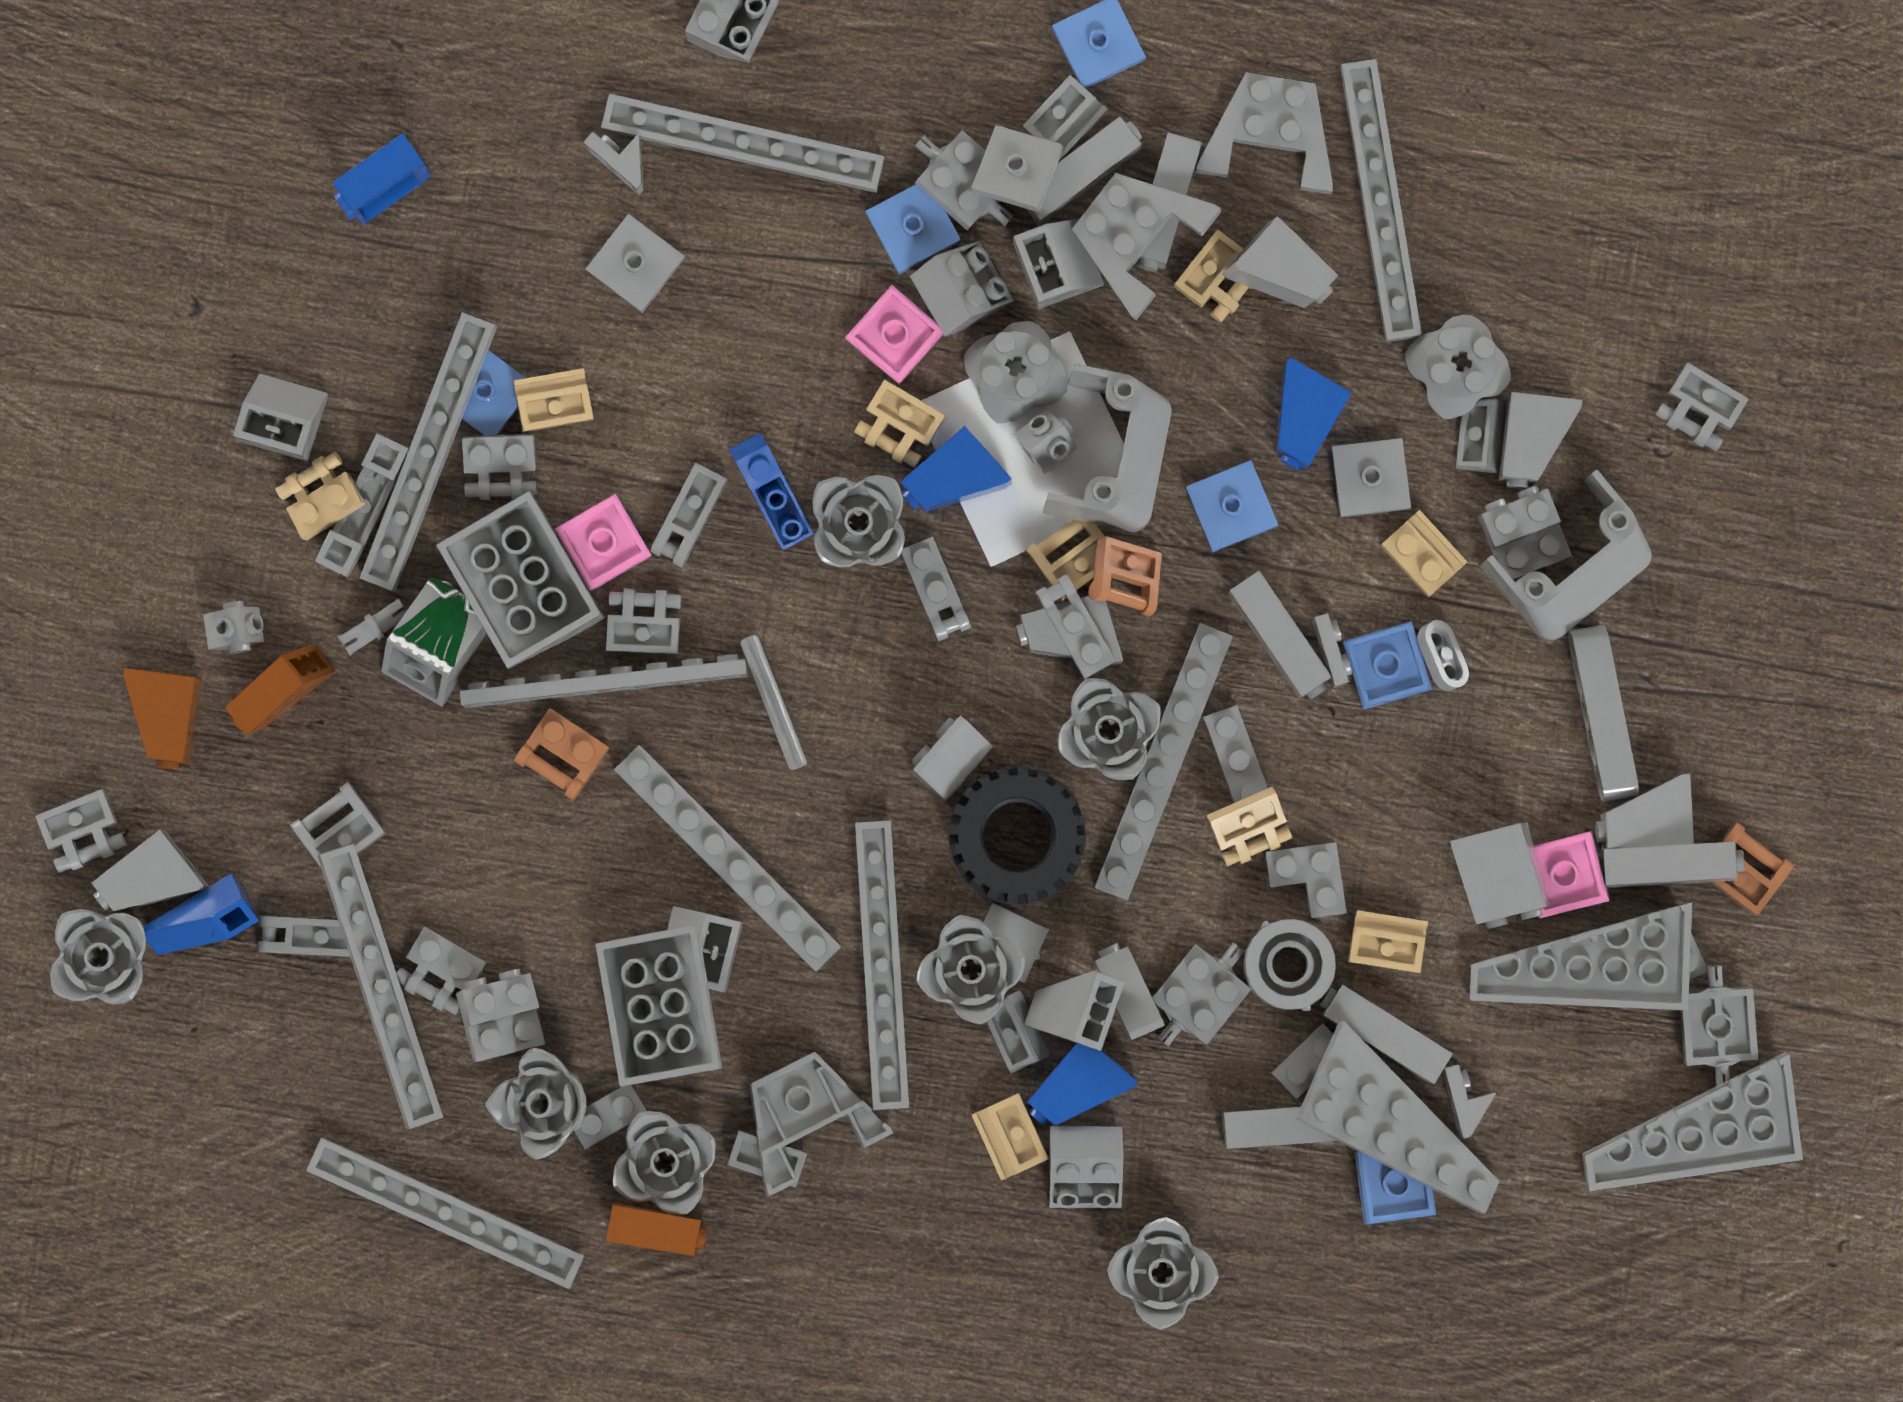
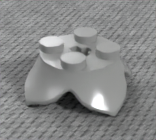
[1405,315,1511,420]
[964,321,1067,424]
[812,475,905,568]
[1058,678,1161,780]
[50,909,147,1005]
[916,915,1025,1024]
[485,1048,586,1160]
[613,1111,716,1214]
[1107,1217,1219,1330]

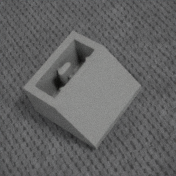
[685,0,780,63]
[1013,219,1104,310]
[910,241,1014,337]
[233,373,328,462]
[912,715,993,802]
[667,906,743,993]
[1049,1126,1124,1208]

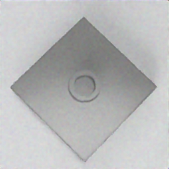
[971,125,1063,212]
[585,214,685,313]
[1331,438,1411,518]

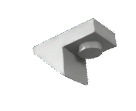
[583,132,643,195]
[1442,1065,1496,1139]

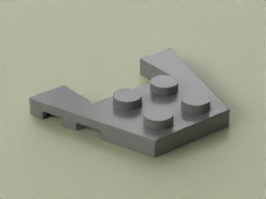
[1196,72,1333,195]
[1072,173,1222,321]
[749,1052,893,1197]

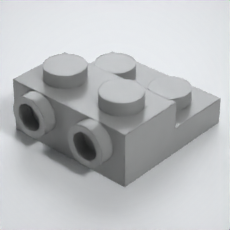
[1478,486,1572,580]
[456,969,545,1063]

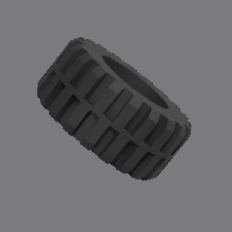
[949,767,1086,905]

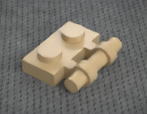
[1174,229,1253,323]
[854,379,946,468]
[276,452,366,541]
[1206,787,1292,867]

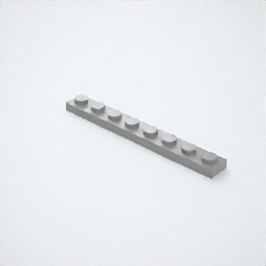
[1340,59,1422,342]
[601,93,885,193]
[360,312,498,592]
[1094,623,1233,901]
[460,654,748,708]
[614,745,841,972]
[855,820,909,1110]
[317,844,443,1129]
[306,1138,585,1289]

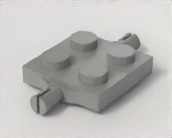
[915,130,1014,230]
[1152,943,1251,1047]
[1680,965,1759,1086]

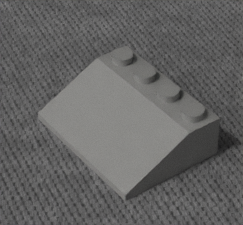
[436,491,605,669]
[595,925,722,1087]

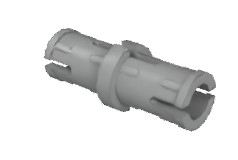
[337,598,407,656]

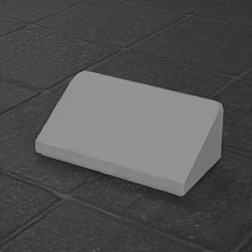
[1456,399,1505,473]
[987,991,1049,1074]

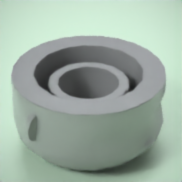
[1244,919,1336,1011]

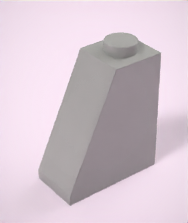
[1222,216,1338,308]
[1498,392,1582,489]
[1016,596,1123,665]
[1595,774,1694,850]
[92,829,210,912]
[1094,943,1165,1040]
[1024,971,1125,1051]

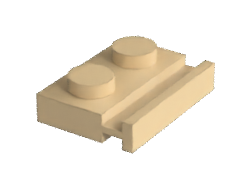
[513,368,594,432]
[1380,510,1467,598]
[1348,910,1428,973]
[972,1093,1049,1181]

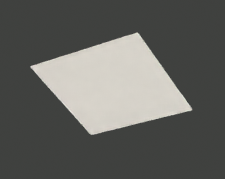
[921,331,1124,567]

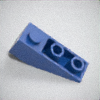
[728,433,814,550]
[144,873,259,955]

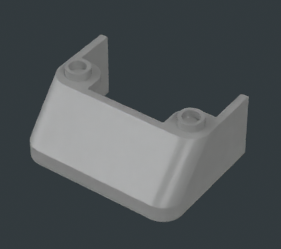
[1042,363,1172,532]
[1480,470,1652,641]

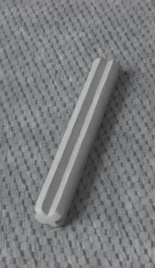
[741,635,807,770]

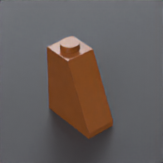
[225,644,336,735]
[124,668,202,770]
[606,1203,708,1256]

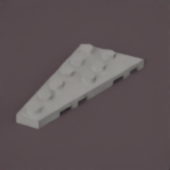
[1470,902,1692,1011]
[1296,1021,1499,1214]
[1582,1052,1803,1191]

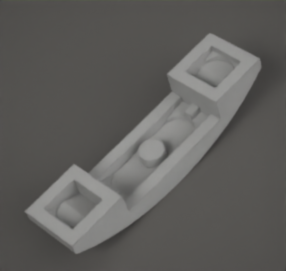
[315,433,409,577]

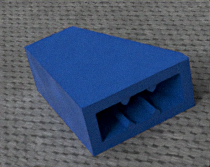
[1276,357,1352,471]
[901,426,1012,513]
[1027,1043,1138,1126]

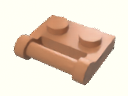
[1088,536,1162,616]
[514,708,610,801]
[1711,822,1794,916]

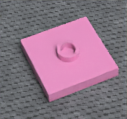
[845,285,943,385]
[554,494,652,592]
[1534,831,1610,918]

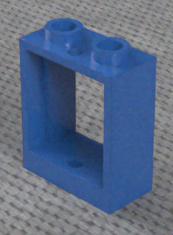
[332,133,432,225]

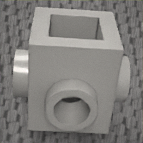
[1013,409,1078,474]
[203,601,264,654]

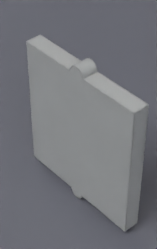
[983,903,1049,983]

